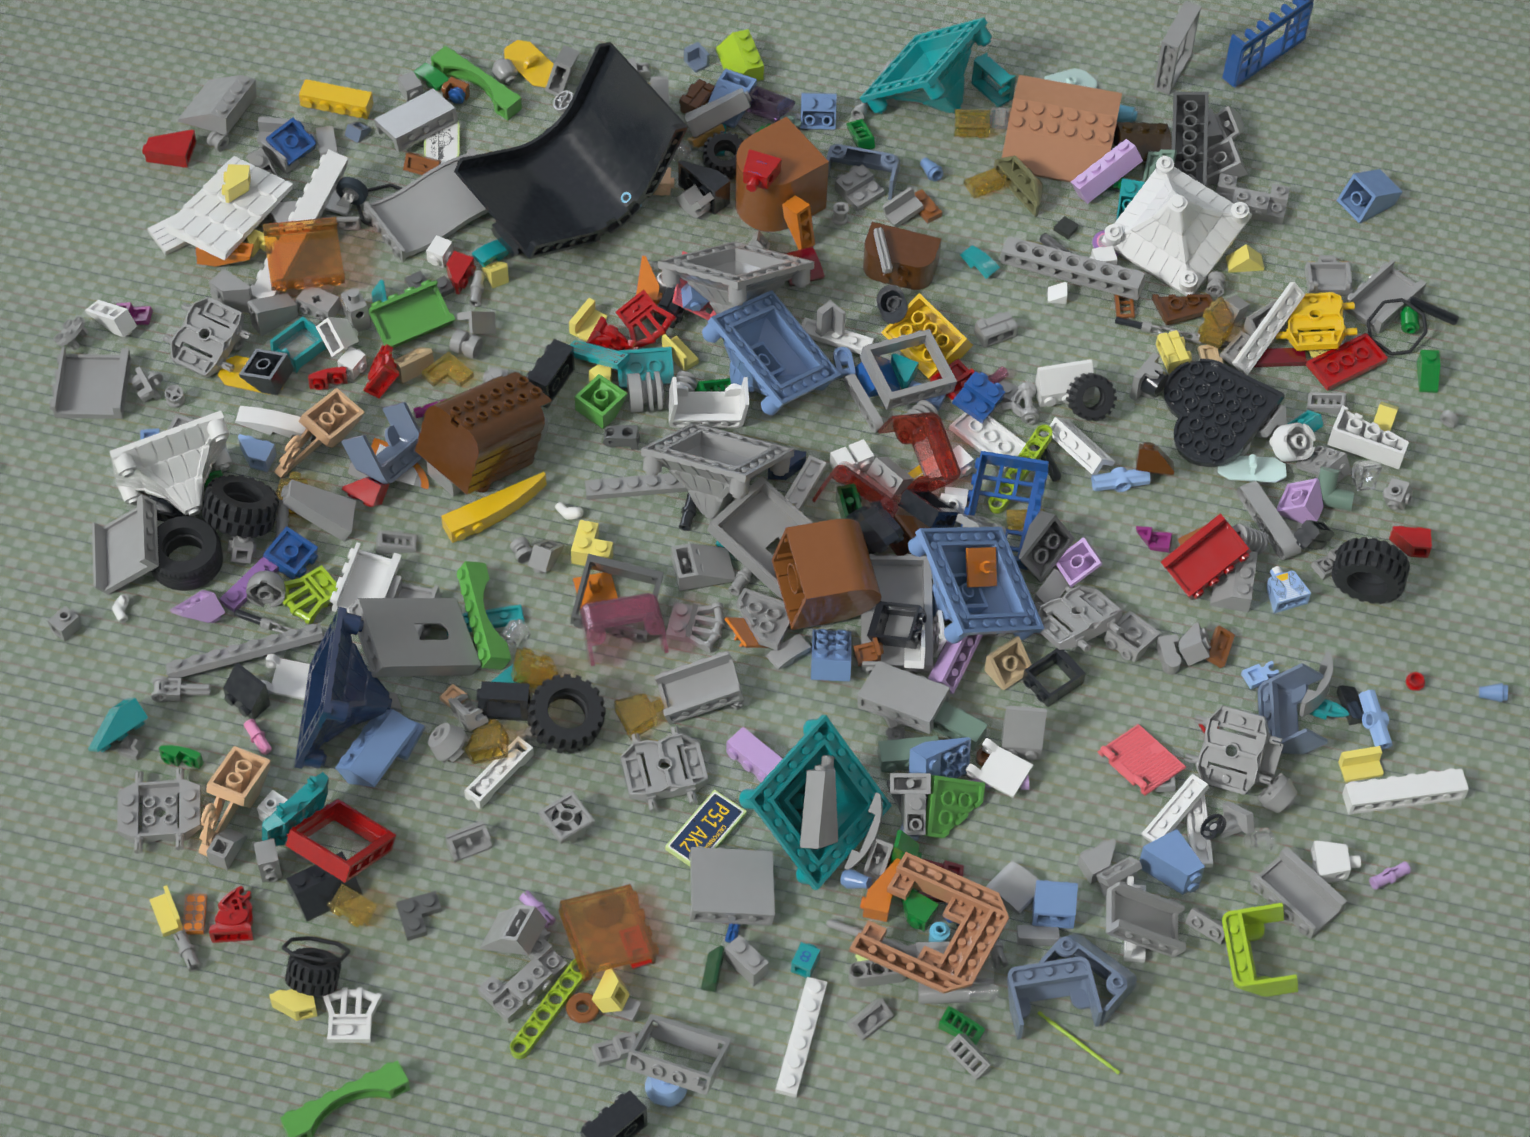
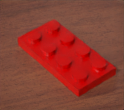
[1306,333,1388,391]

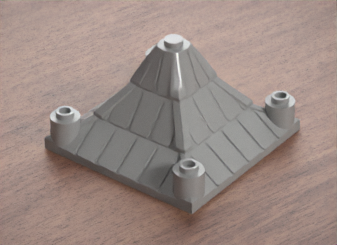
[658,241,814,314]
[641,423,795,519]

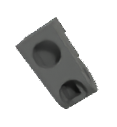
[603,425,640,450]

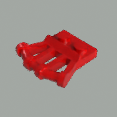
[615,289,677,349]

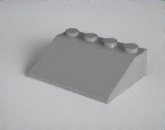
[178,75,256,135]

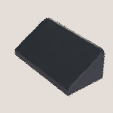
[1336,685,1364,725]

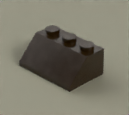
[1113,122,1172,161]

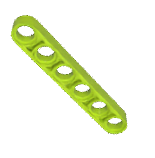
[988,424,1053,514]
[510,957,589,1059]

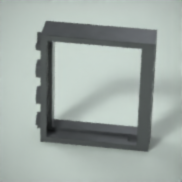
[570,554,664,643]

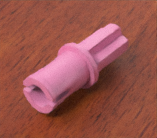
[244,719,272,755]

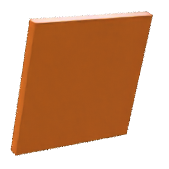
[966,547,997,587]
[573,572,619,611]
[724,617,768,648]

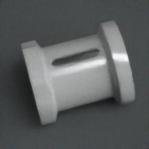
[832,202,849,226]

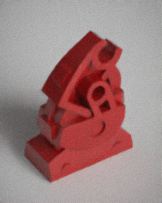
[586,316,639,351]
[363,344,399,399]
[209,886,254,943]

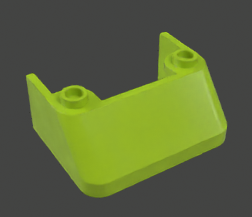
[1222,903,1298,997]

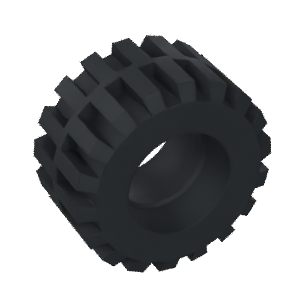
[703,131,744,180]
[1066,373,1117,421]
[285,947,341,996]

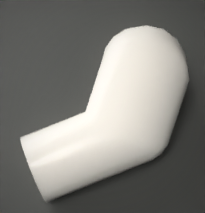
[555,502,584,520]
[112,594,129,623]

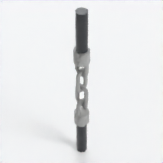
[1115,317,1230,348]
[234,609,321,648]

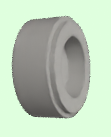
[1440,410,1459,428]

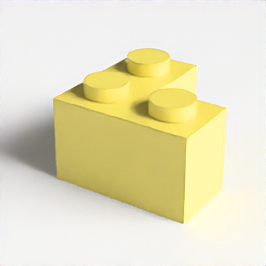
[571,520,613,566]

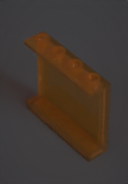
[263,217,345,291]
[558,884,659,981]

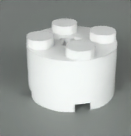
[1270,423,1315,462]

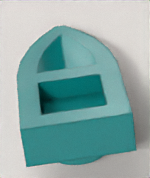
[1309,699,1349,720]

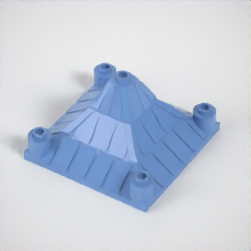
[702,290,841,415]
[908,527,1045,644]

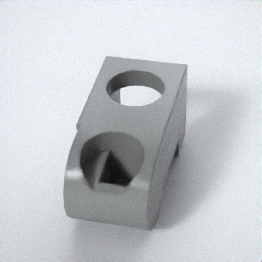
[1156,634,1181,675]

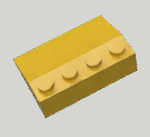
[881,293,973,380]

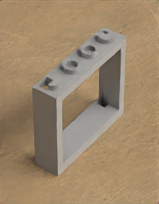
[1153,0,1201,95]
[860,329,957,410]
[625,1014,731,1095]

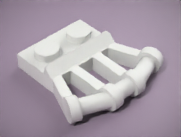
[322,987,383,1043]

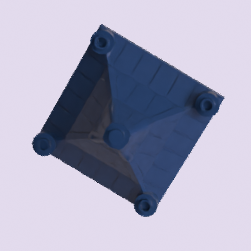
[294,607,392,769]

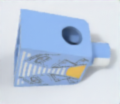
[1266,566,1311,614]

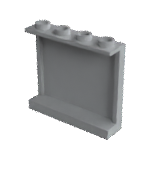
[50,347,132,419]
[92,494,159,594]
[689,846,775,926]

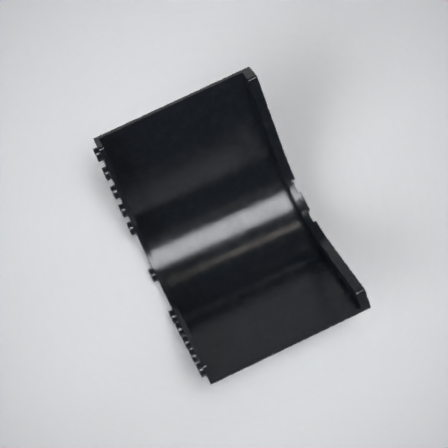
[454,42,688,259]

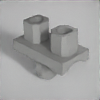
[130,366,163,402]

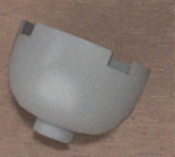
[246,570,286,607]

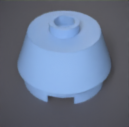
[645,1076,687,1107]

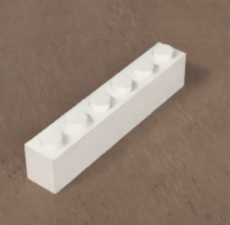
[1342,768,1469,815]

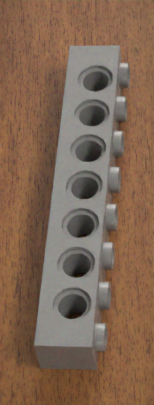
[1001,236,1145,300]

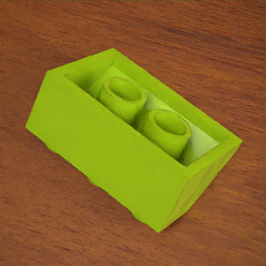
[716,29,764,81]

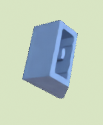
[801,92,837,130]
[1032,880,1078,929]

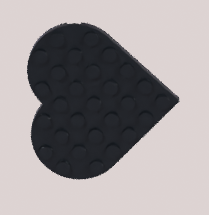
[1164,359,1285,467]

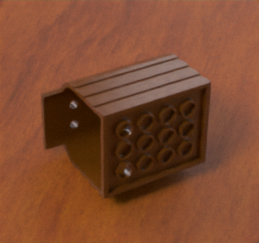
[415,372,551,495]

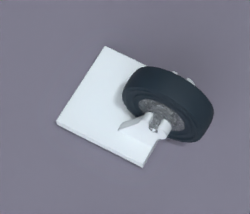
[325,177,368,216]

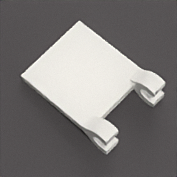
[261,653,309,700]
[966,738,1033,798]

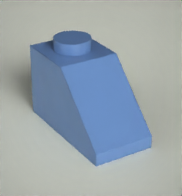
[681,282,709,311]

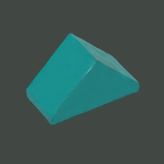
[891,353,919,389]

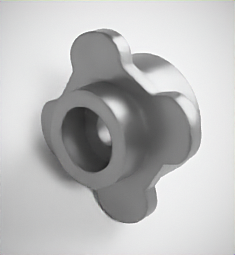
[886,727,905,740]

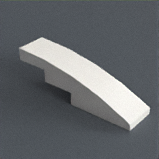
[235,406,313,441]

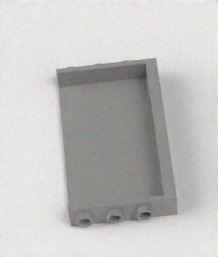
[861,554,933,674]

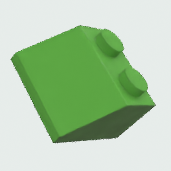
[575,374,627,429]

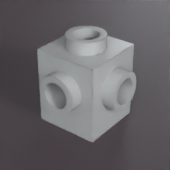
[1383,478,1413,510]
[228,536,256,563]

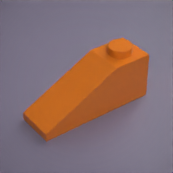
[782,195,815,250]
[196,242,254,267]
[636,256,663,306]
[860,858,901,922]

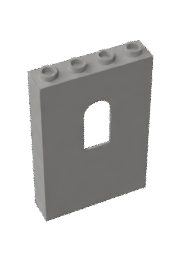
[707,476,812,601]
[349,598,481,677]

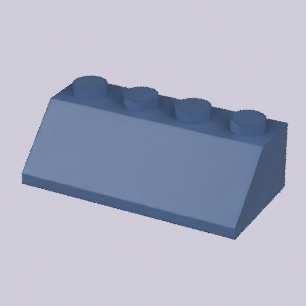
[335,709,419,787]

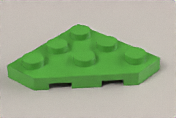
[923,775,985,838]

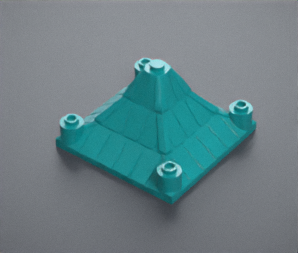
[860,17,992,114]
[739,715,892,890]

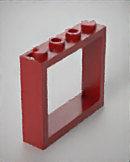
[286,799,396,883]

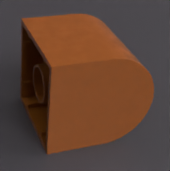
[735,117,829,232]
[772,519,882,630]

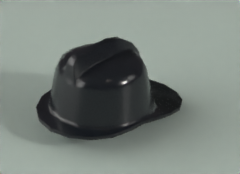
[876,285,908,324]

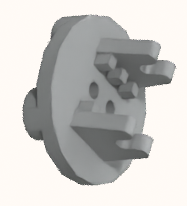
[53,315,89,350]

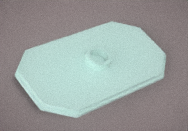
[1044,68,1097,89]
[1218,454,1287,483]

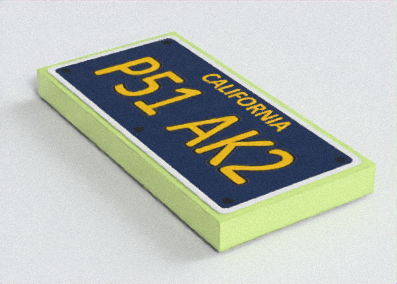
[665,790,747,866]

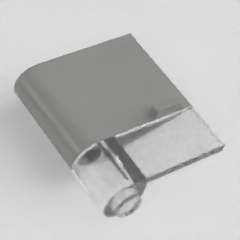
[916,941,999,1004]

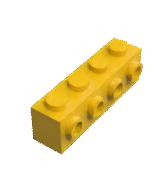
[299,79,373,119]

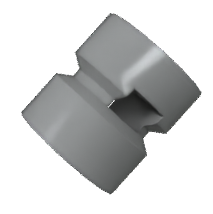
[449,328,483,360]

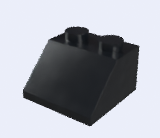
[239,348,294,395]
[223,663,270,720]

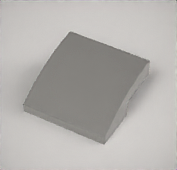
[986,861,1039,914]

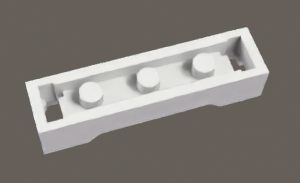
[464,737,534,809]

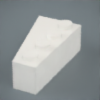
[1328,405,1409,469]

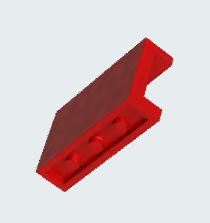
[1160,513,1252,600]

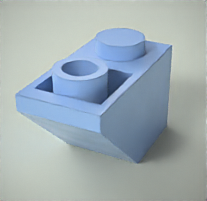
[238,434,276,472]

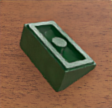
[701,946,724,992]

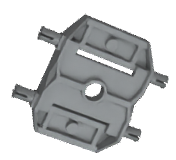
[163,297,253,378]
[1035,585,1123,652]
[1185,705,1283,795]
[620,726,708,813]
[117,768,201,854]

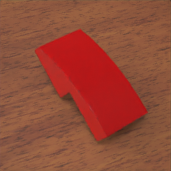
[308,367,348,390]

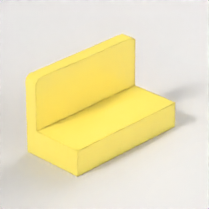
[569,298,607,342]
[662,334,699,371]
[1338,746,1384,782]
[149,885,183,937]

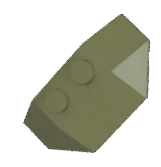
[993,155,1043,217]

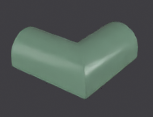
[1318,466,1354,511]

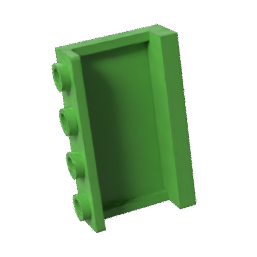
[368,279,455,348]

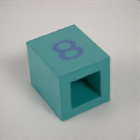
[791,942,820,978]

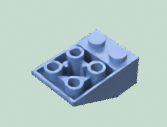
[708,69,757,128]
[811,629,851,682]
[909,737,971,778]

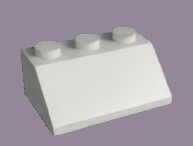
[1035,359,1095,407]

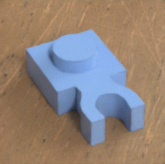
[1241,661,1279,690]

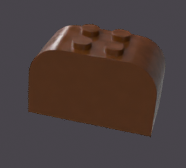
[863,222,942,290]

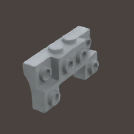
[1216,173,1290,225]
[478,936,568,1024]

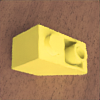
[222,164,251,203]
[592,967,630,1013]
[269,989,318,1021]

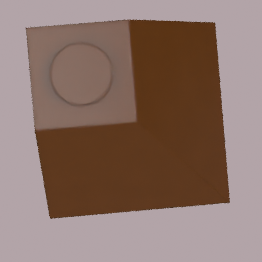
[1136,442,1174,475]

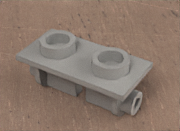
[1185,907,1225,944]

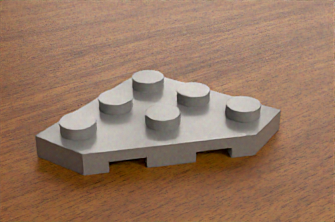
[736,588,790,650]

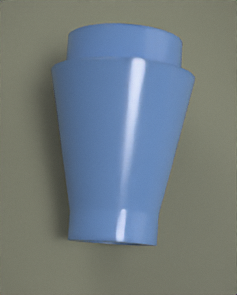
[920,157,943,181]
[1479,683,1508,702]
[841,869,873,889]

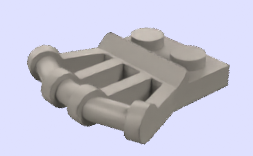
[666,602,725,653]

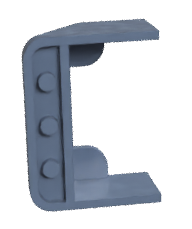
[826,144,900,200]
[341,402,423,484]
[1258,663,1328,754]
[1039,934,1137,1026]
[1007,957,1103,1040]

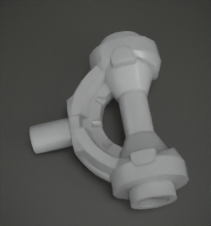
[1001,382,1039,424]

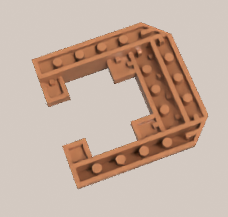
[849,852,1009,994]

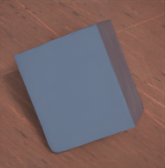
[684,42,710,73]

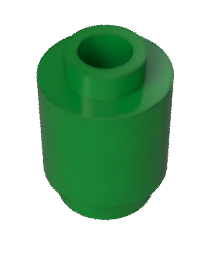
[1400,306,1420,334]

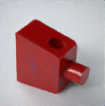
[743,149,782,192]

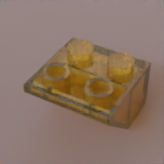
[1198,296,1235,349]
[511,648,559,689]

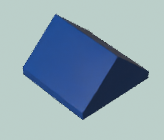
[855,356,901,398]

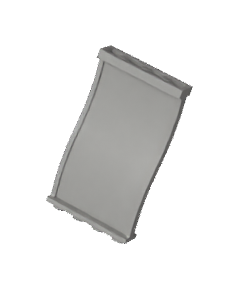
[363,147,488,262]

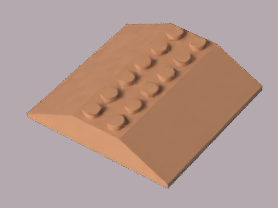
[1002,75,1122,183]

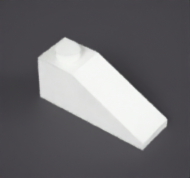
[85,300,137,337]

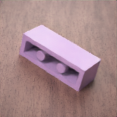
[726,727,782,782]

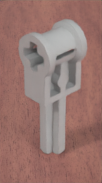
[151,676,211,702]

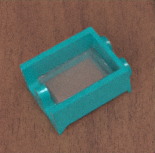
[971,52,1016,108]
[270,317,327,374]

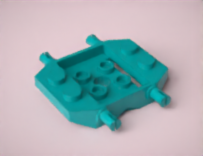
[262,772,329,846]

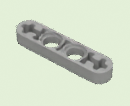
[844,373,884,433]

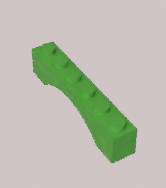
[431,46,522,121]
[457,561,511,670]
[280,1060,410,1137]

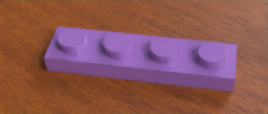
[220,557,279,613]

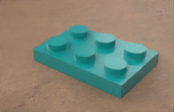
[617,347,674,388]

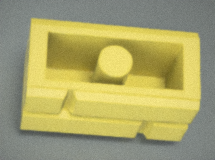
[1156,330,1192,373]

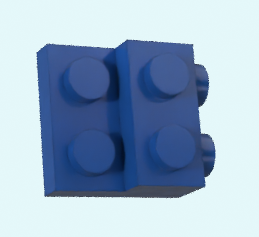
[266,117,316,166]
[952,371,1005,424]
[263,526,318,580]

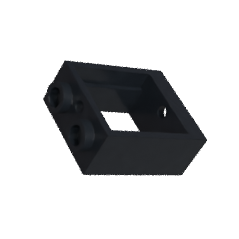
[898,489,960,528]
[867,601,927,649]
[1023,648,1086,707]
[477,681,531,721]

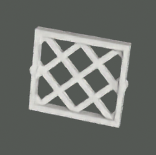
[933,610,947,658]

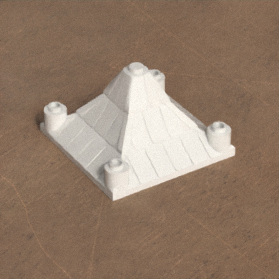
[1101,156,1252,296]
[109,411,233,516]

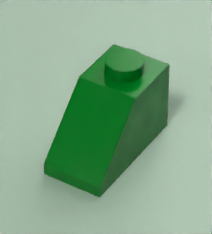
[1416,350,1440,393]
[890,830,922,865]
[901,889,938,932]

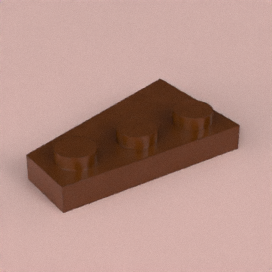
[1152,294,1217,326]

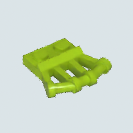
[282,565,338,625]

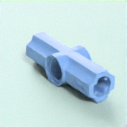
[1091,467,1151,492]
[1358,690,1393,750]

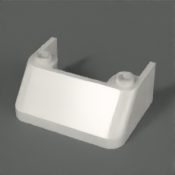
[669,377,749,428]

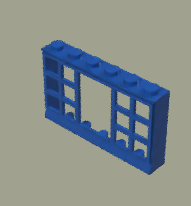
[1222,0,1314,88]
[961,451,1049,570]

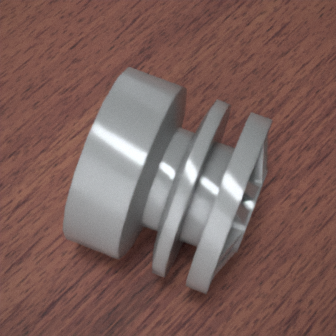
[627,371,664,413]

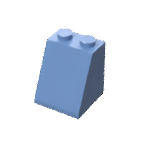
[1337,169,1403,223]
[1139,829,1205,895]

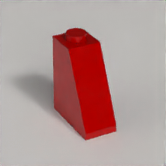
[142,129,197,168]

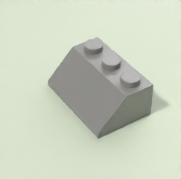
[1210,551,1258,612]

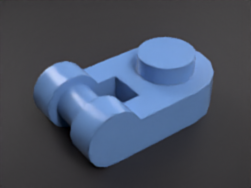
[833,347,856,378]

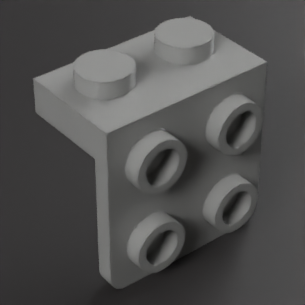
[1295,446,1351,483]

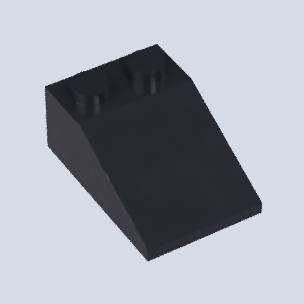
[678,160,730,215]

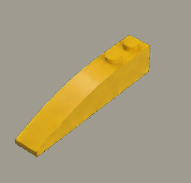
[441,472,547,543]

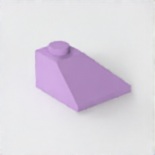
[1276,478,1323,524]
[1056,537,1103,587]
[170,590,225,623]

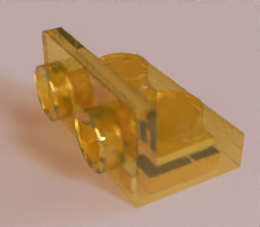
[954,109,990,138]
[964,168,1006,199]
[327,884,378,928]

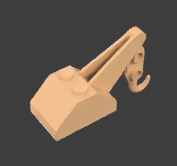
[274,388,365,479]
[199,746,271,857]

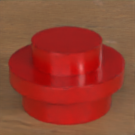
[1405,672,1425,691]

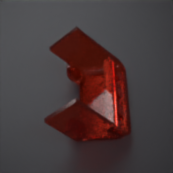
[878,412,961,495]
[812,461,900,517]

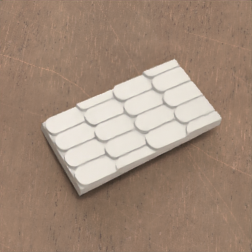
[165,156,293,260]

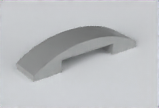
[1299,652,1333,717]
[844,793,883,870]

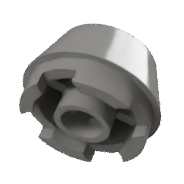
[428,723,469,763]
[1258,773,1298,813]

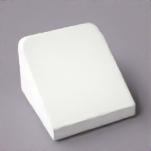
[1048,282,1067,304]

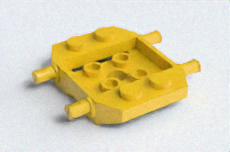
[1275,292,1357,351]

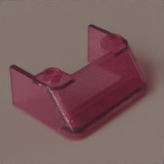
[580,593,669,666]

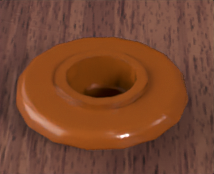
[566,992,599,1023]

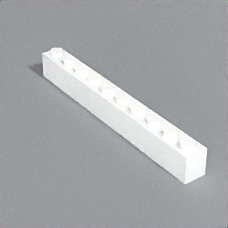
[251,149,348,300]

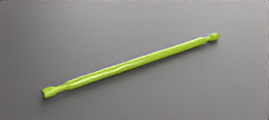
[1037,1011,1121,1075]

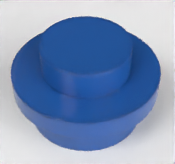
[448,87,465,104]

